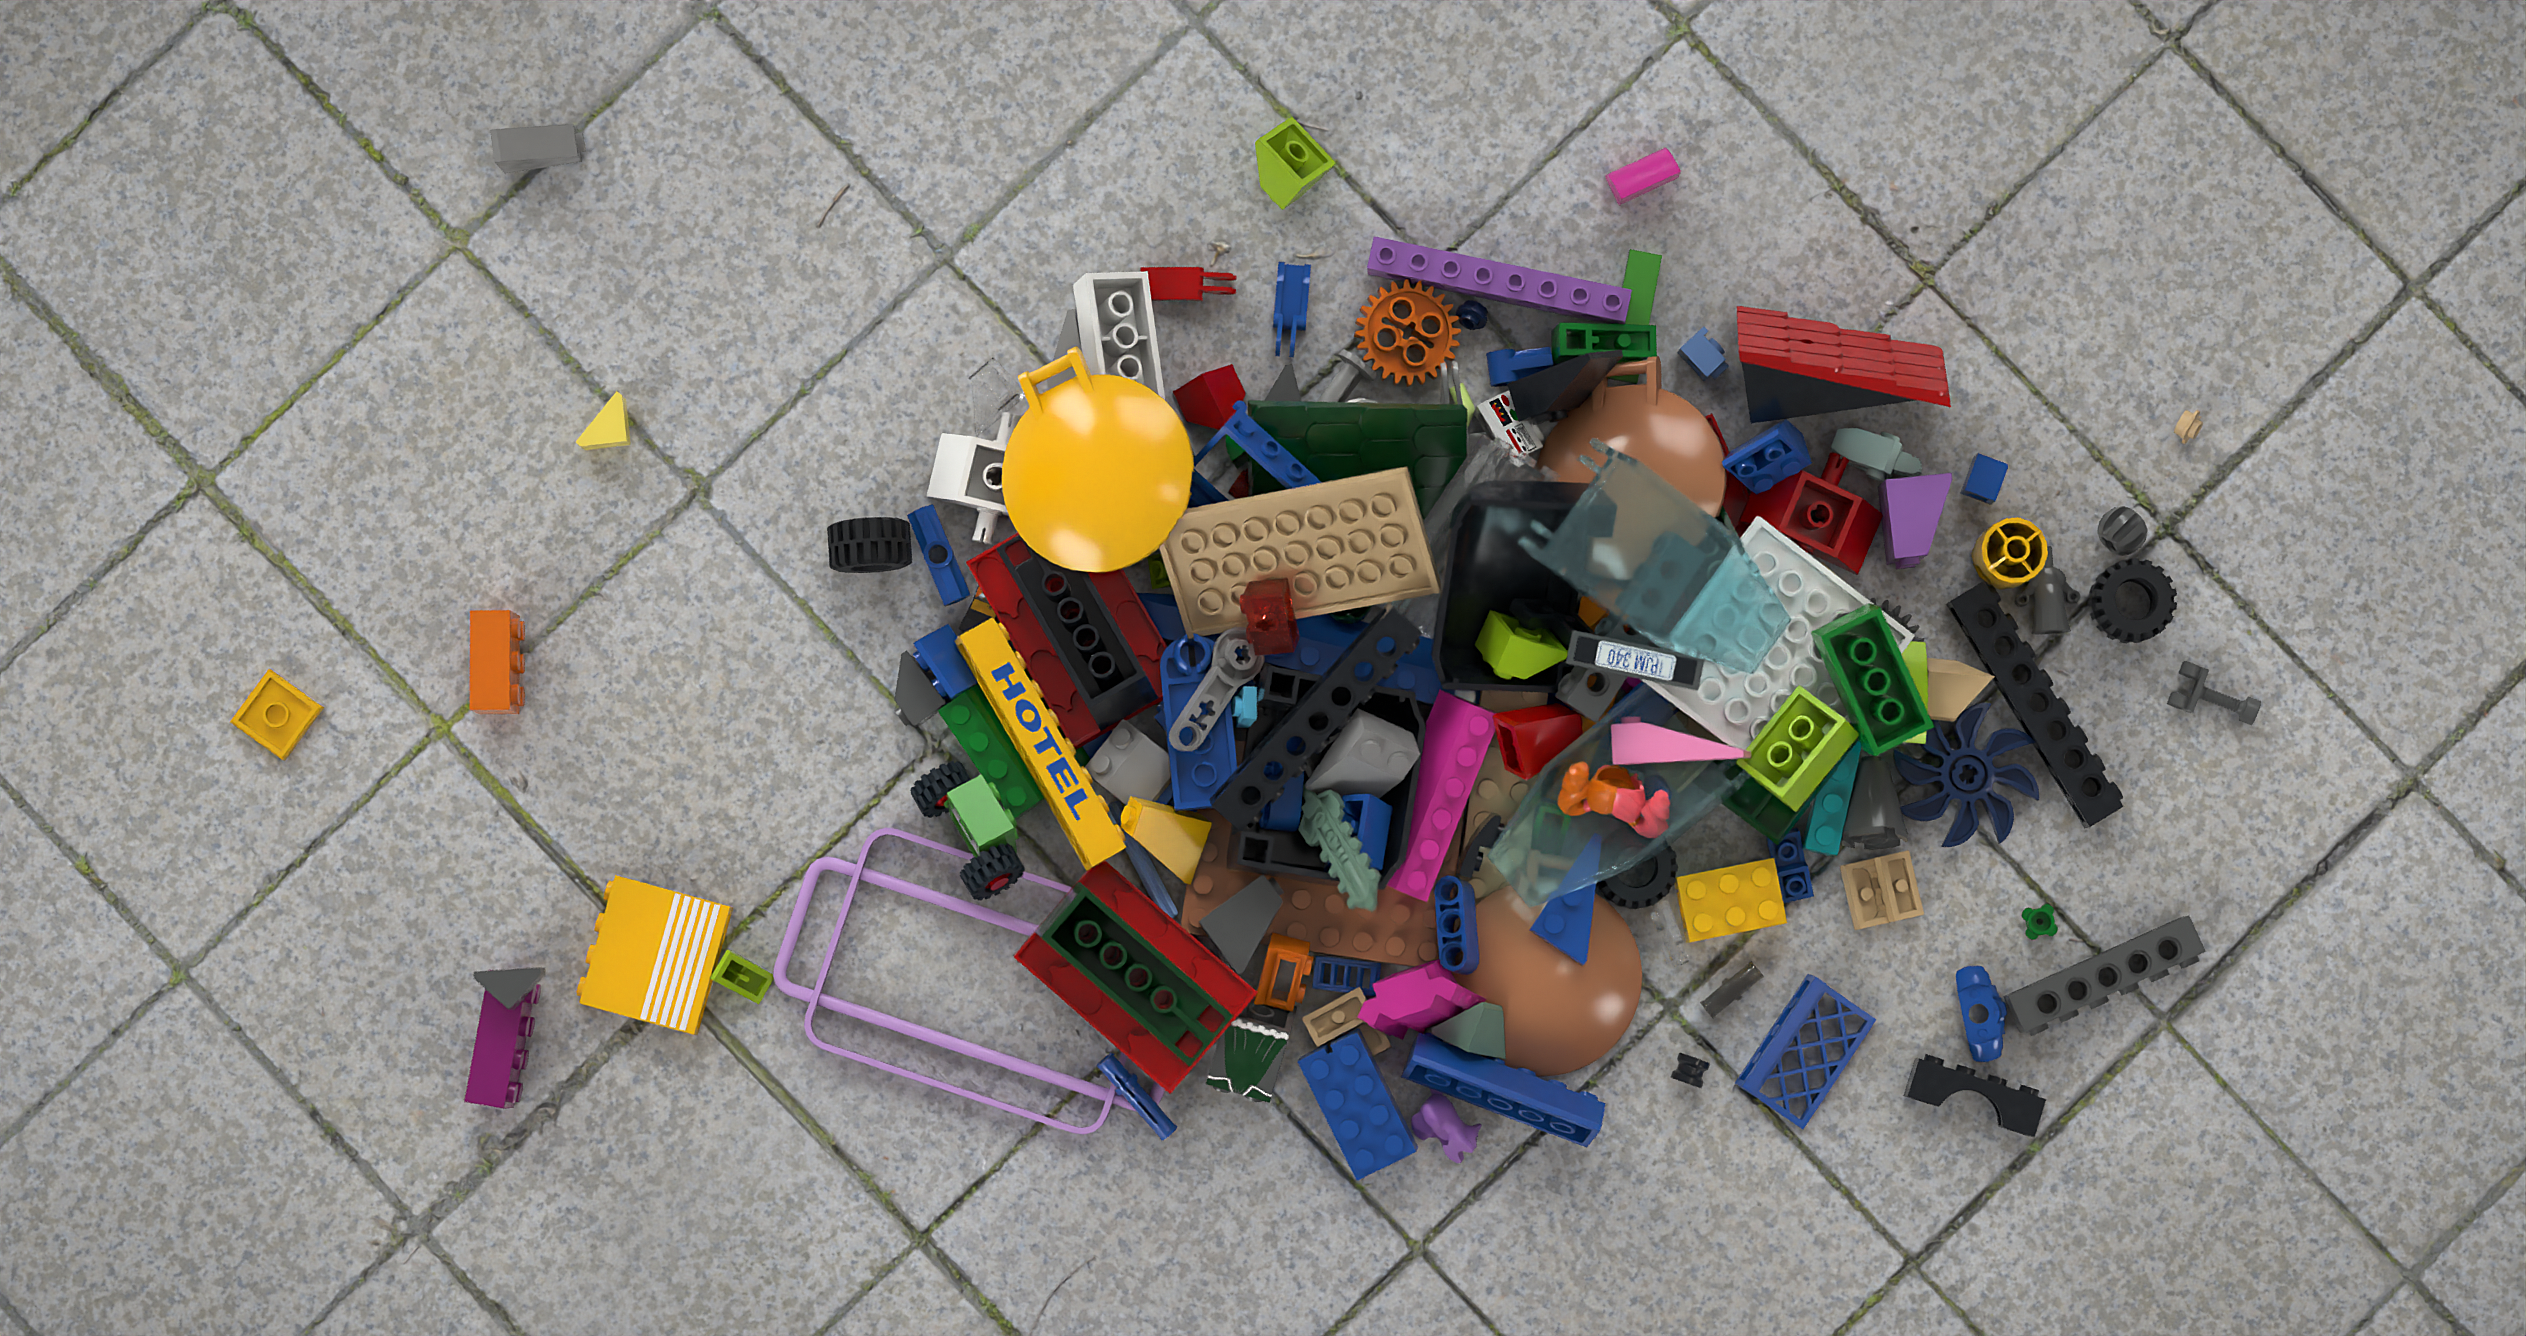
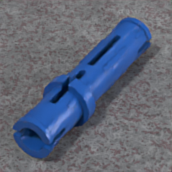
[1097,1052,1177,1141]

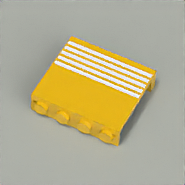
[576,875,734,1035]

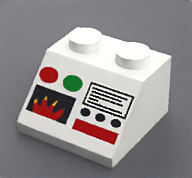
[1474,390,1544,470]

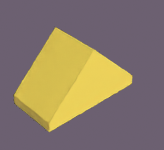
[576,391,631,450]

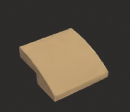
[1840,850,1924,930]
[1301,987,1392,1057]

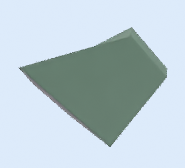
[1431,1002,1506,1059]

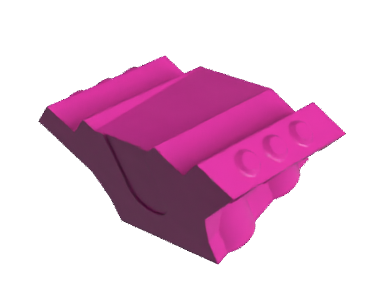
[1357,959,1486,1040]

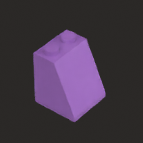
[1877,473,1952,569]

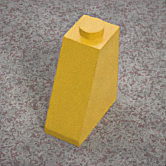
[1120,796,1212,885]

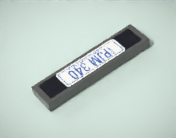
[1566,630,1705,691]

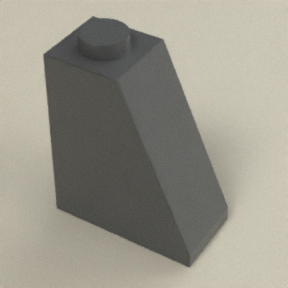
[1199,874,1284,976]

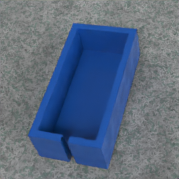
[1297,1028,1418,1181]

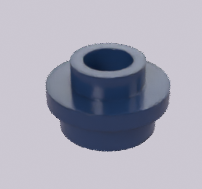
[1456,300,1488,330]

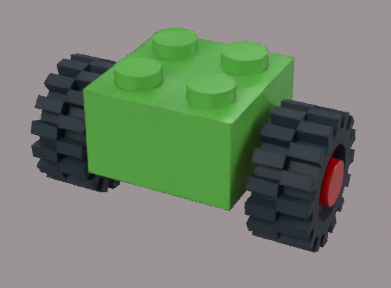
[910,761,1025,901]

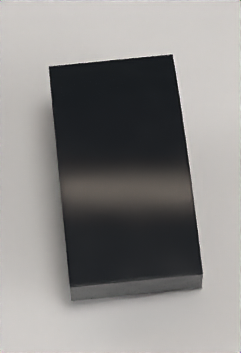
[1456,813,1505,878]

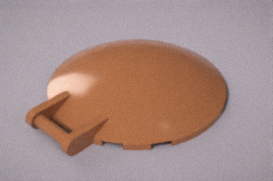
[1534,356,1727,580]
[1450,849,1642,1076]

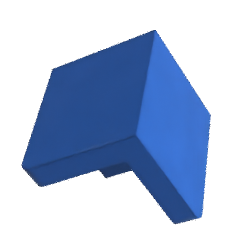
[1960,453,2008,505]

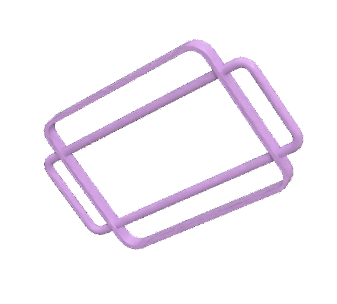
[773,828,1165,1134]

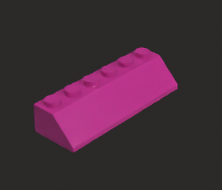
[1387,690,1498,902]

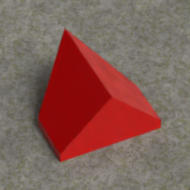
[1173,364,1246,430]

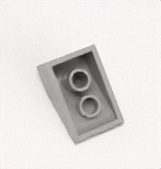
[1305,708,1420,799]

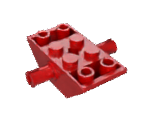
[1739,452,1882,575]

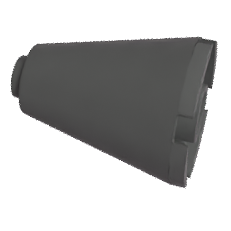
[1841,756,1908,850]

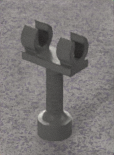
[2167,661,2261,726]

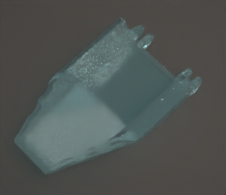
[1518,438,1792,674]
[1487,683,1751,908]

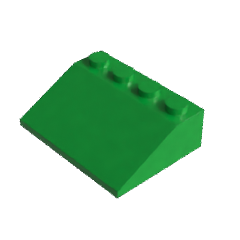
[938,668,1091,820]

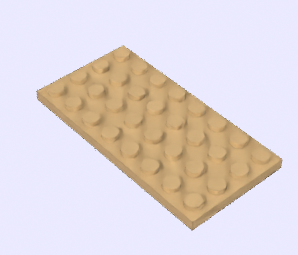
[1159,467,1441,639]

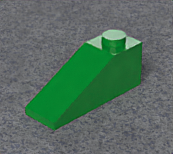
[1551,323,1657,363]

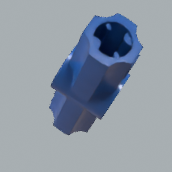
[907,504,971,607]

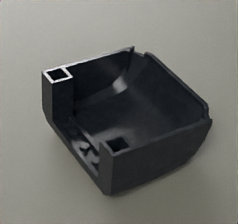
[1431,480,1617,693]
[1226,666,1426,890]

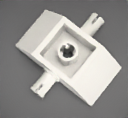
[926,412,1022,545]

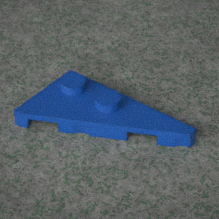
[1529,833,1602,966]

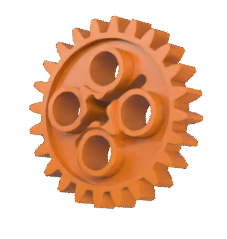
[1354,279,1461,387]

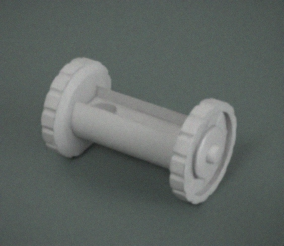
[1304,349,1377,402]

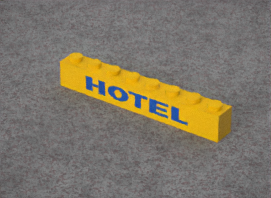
[954,617,1126,871]

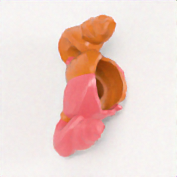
[1557,761,1670,838]

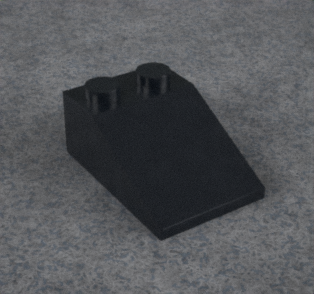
[1507,350,1623,425]

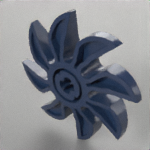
[1893,703,2039,847]

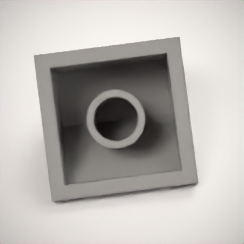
[1085,719,1171,805]

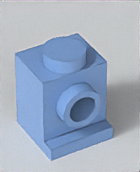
[1677,327,1729,381]

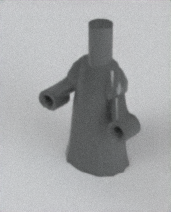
[2015,546,2080,635]

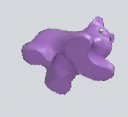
[1411,1088,1482,1163]

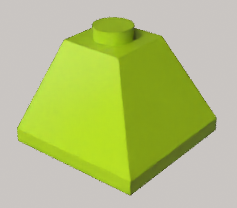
[1255,116,1336,210]

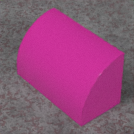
[1605,147,1681,205]

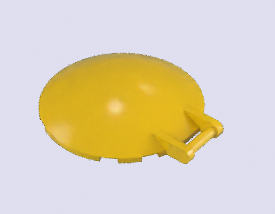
[1002,346,1194,573]

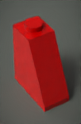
[1492,703,1585,781]

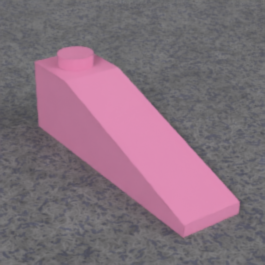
[1611,717,1751,766]

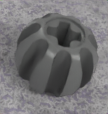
[2097,506,2148,556]

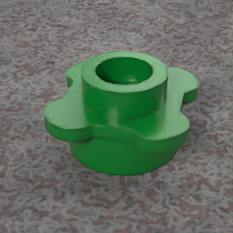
[2021,904,2058,940]

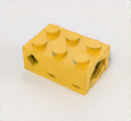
[1674,858,1787,943]

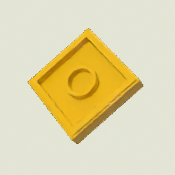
[230,669,324,761]

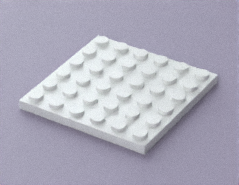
[1640,516,1915,750]

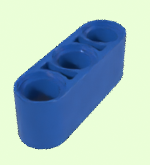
[1258,736,1304,832]
[1434,876,1479,975]

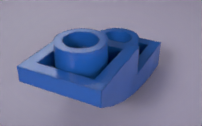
[1765,827,1814,903]

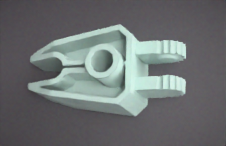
[1831,428,1922,482]

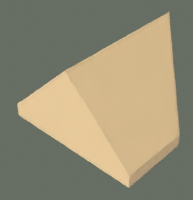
[1927,658,1994,721]

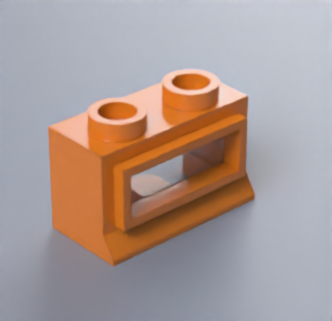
[1254,932,1314,1012]

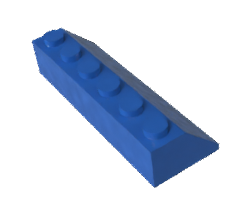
[1401,1033,1605,1148]

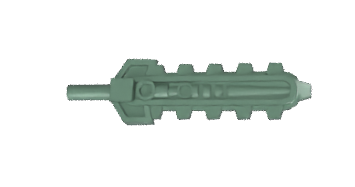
[1298,775,1380,912]

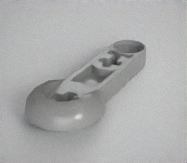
[1169,627,1265,751]

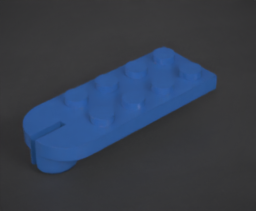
[1160,634,1237,811]

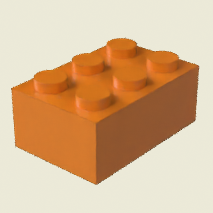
[470,610,525,714]

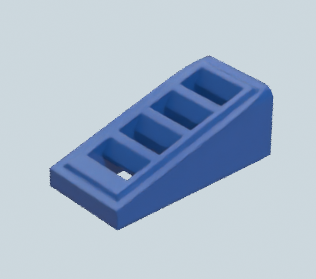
[1312,956,1381,996]

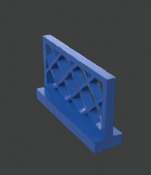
[1734,974,1876,1129]

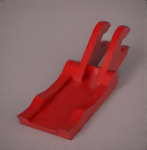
[1140,267,1237,301]

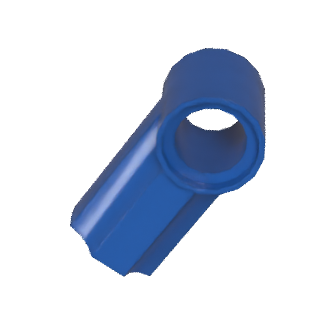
[1486,346,1553,387]

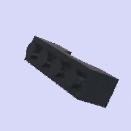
[1903,1054,2046,1137]

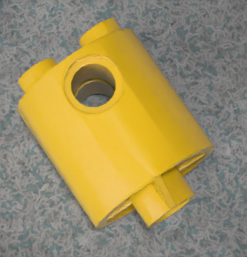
[1971,517,2048,590]

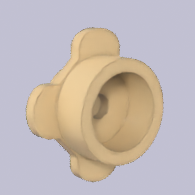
[2174,410,2203,444]

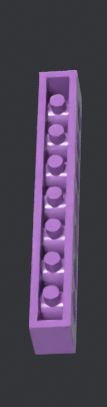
[1367,236,1632,324]

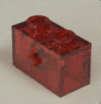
[1240,578,1300,656]

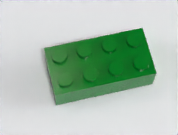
[1810,603,1934,756]

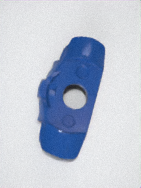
[1956,966,2007,1062]

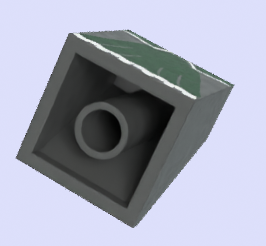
[1206,996,1297,1103]

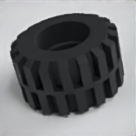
[827,517,912,573]
[2088,558,2177,644]
[1596,826,1678,909]

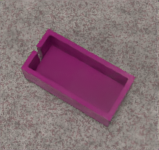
[464,970,541,1109]

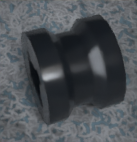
[1670,1052,1710,1089]

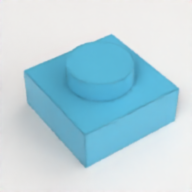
[1231,686,1257,728]

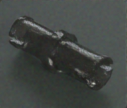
[1700,961,1764,1019]

